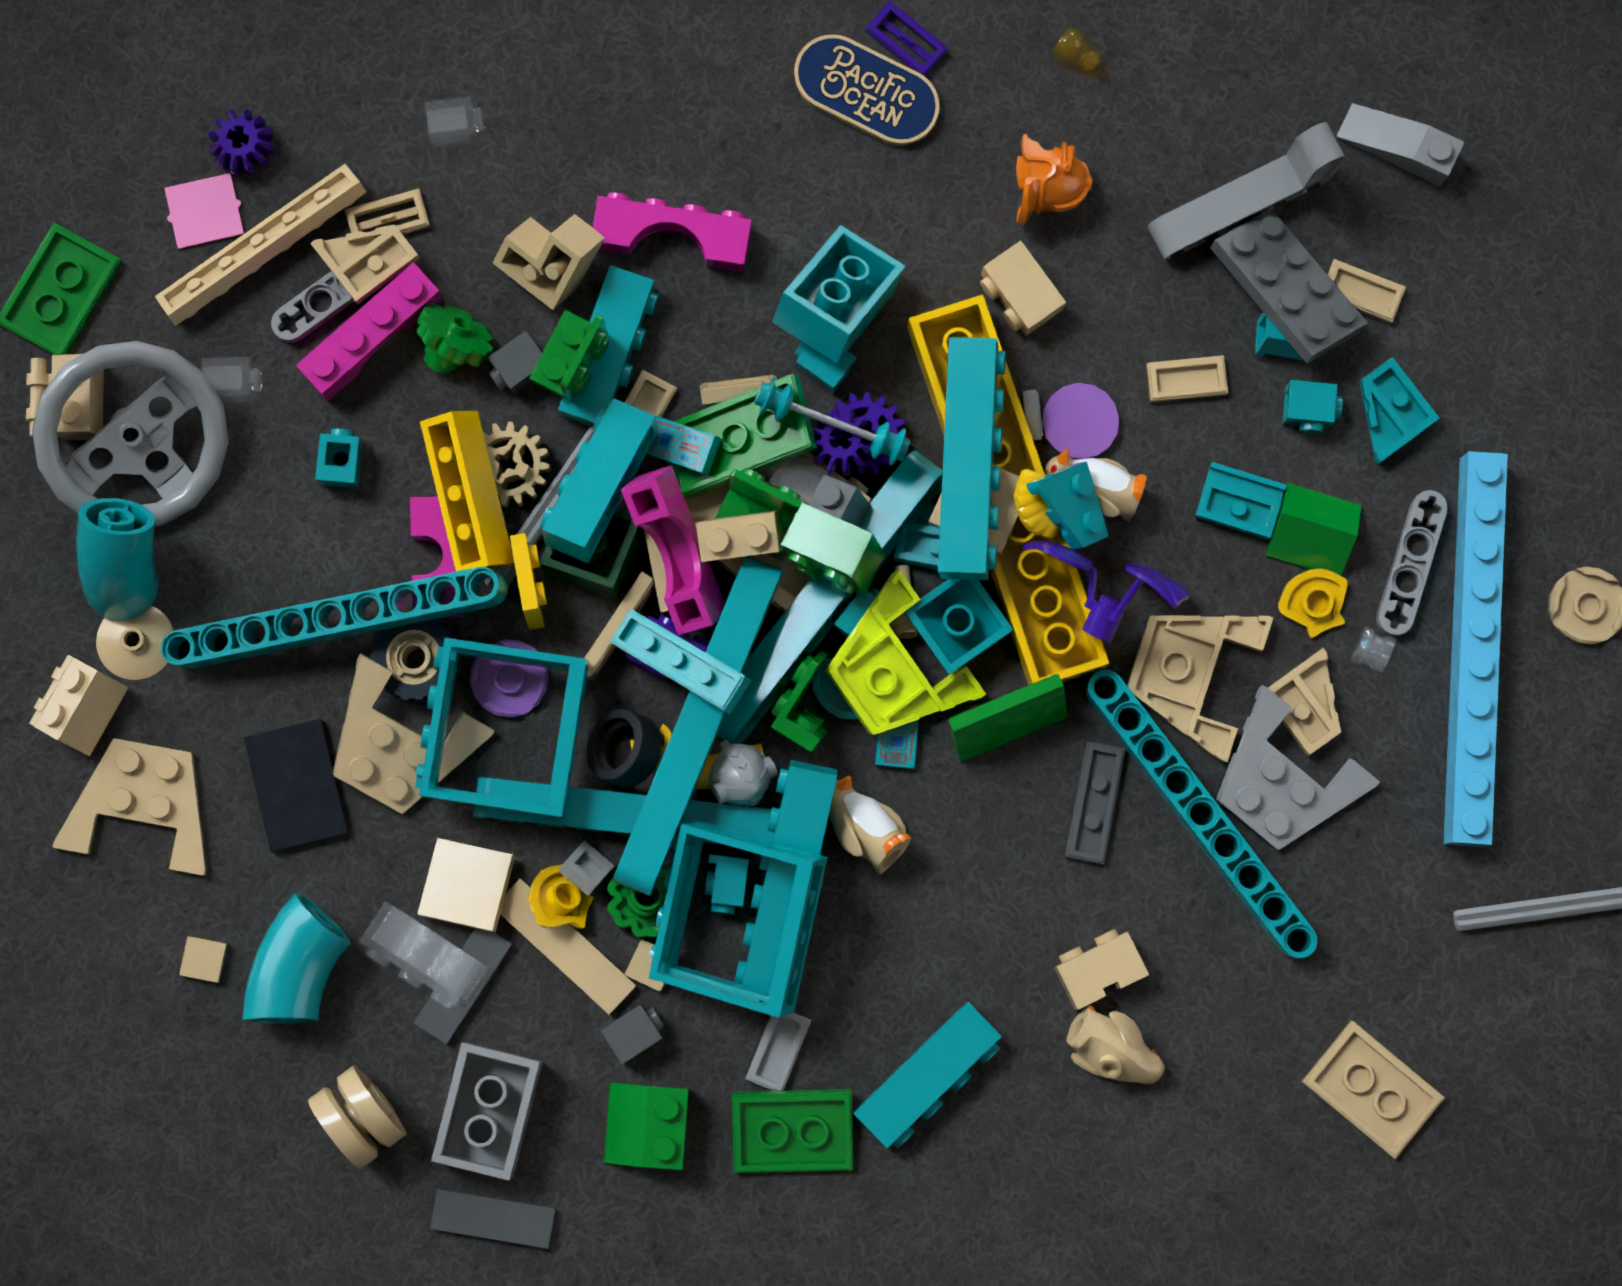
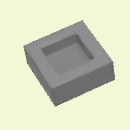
[558,841,614,896]

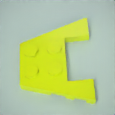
[825,570,986,735]

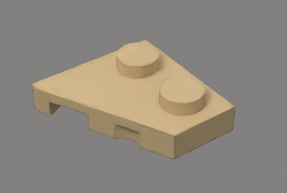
[311,224,419,305]
[1268,648,1341,756]

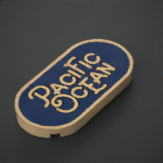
[794,35,939,146]

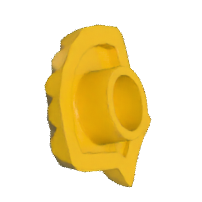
[1014,469,1060,539]
[1278,568,1348,638]
[528,864,593,929]

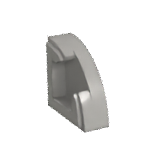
[1023,389,1043,440]

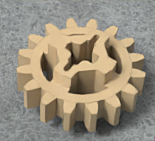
[483,422,551,508]

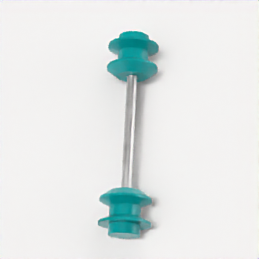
[754,377,910,466]

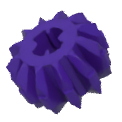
[208,109,274,175]
[810,408,873,476]

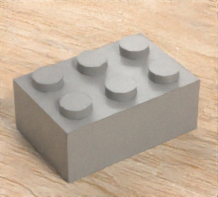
[431,1042,543,1181]

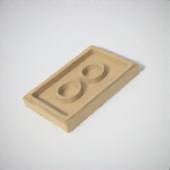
[1301,1021,1445,1159]

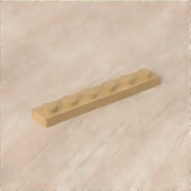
[155,164,366,326]

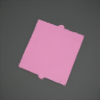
[164,173,244,249]

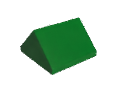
[1265,482,1361,576]

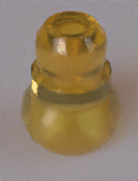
[1052,27,1101,73]

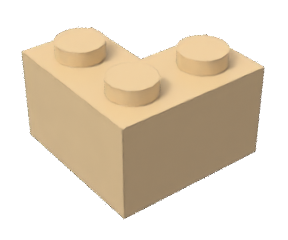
[493,214,605,310]

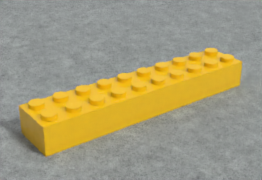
[907,294,1109,685]

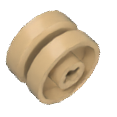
[308,1065,407,1169]

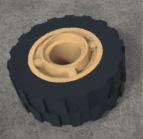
[371,619,461,704]

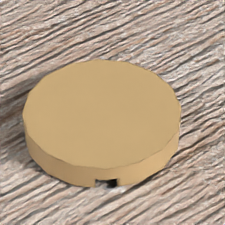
[1548,567,1622,645]

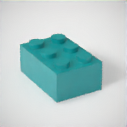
[772,225,905,363]

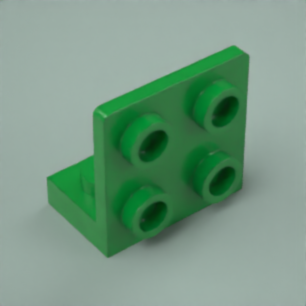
[529,310,610,402]
[714,468,804,561]
[771,651,829,752]

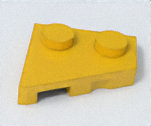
[510,533,547,630]

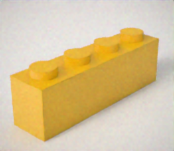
[420,411,514,572]

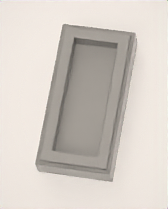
[745,1013,811,1091]

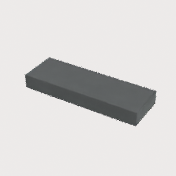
[1064,741,1125,865]
[413,929,513,1045]
[430,1188,556,1249]

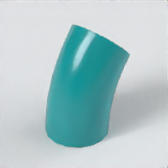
[76,498,159,621]
[242,892,351,1024]

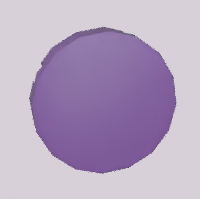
[1042,383,1119,459]
[470,639,549,718]

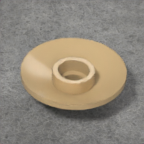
[96,606,173,680]

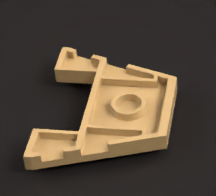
[1127,615,1274,763]
[333,653,495,814]
[53,738,207,876]

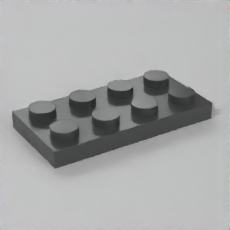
[1210,208,1368,364]

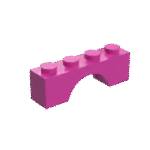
[593,193,752,272]
[296,262,443,402]
[621,465,725,635]

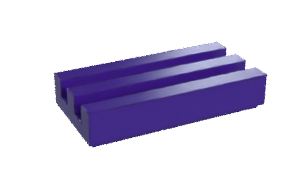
[865,0,948,77]

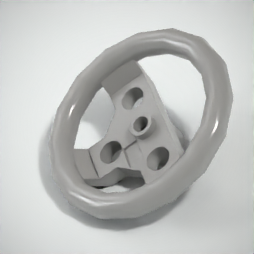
[32,341,229,526]

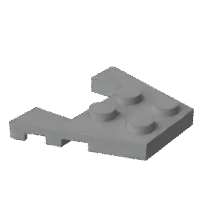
[1216,685,1380,850]

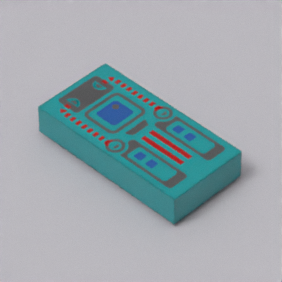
[647,416,722,475]
[875,720,919,769]

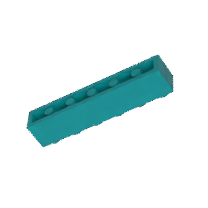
[938,337,1006,580]
[734,760,837,992]

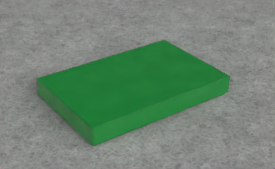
[0,223,122,355]
[948,674,1068,762]
[732,1089,853,1173]

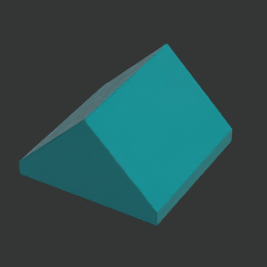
[904,579,1014,675]

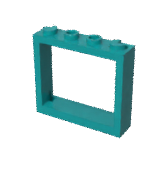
[415,638,589,819]
[649,820,828,1018]

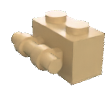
[26,354,104,440]
[29,655,129,756]

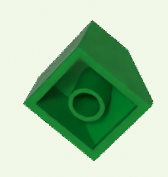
[604,1083,689,1170]

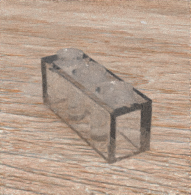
[359,901,491,1009]

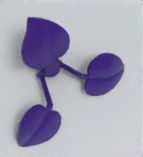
[1022,541,1190,642]

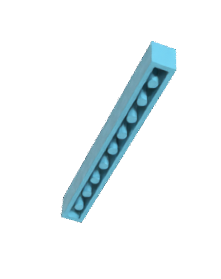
[1444,451,1508,847]

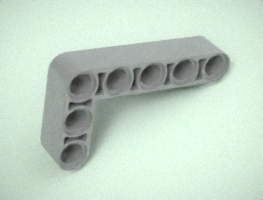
[1147,122,1345,261]

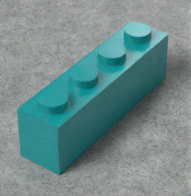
[558,265,660,427]
[540,398,658,563]
[853,1002,1002,1148]

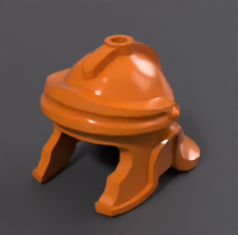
[1016,134,1092,226]

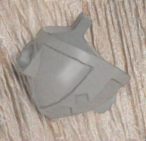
[709,740,778,806]

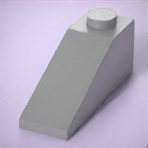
[1336,103,1464,187]

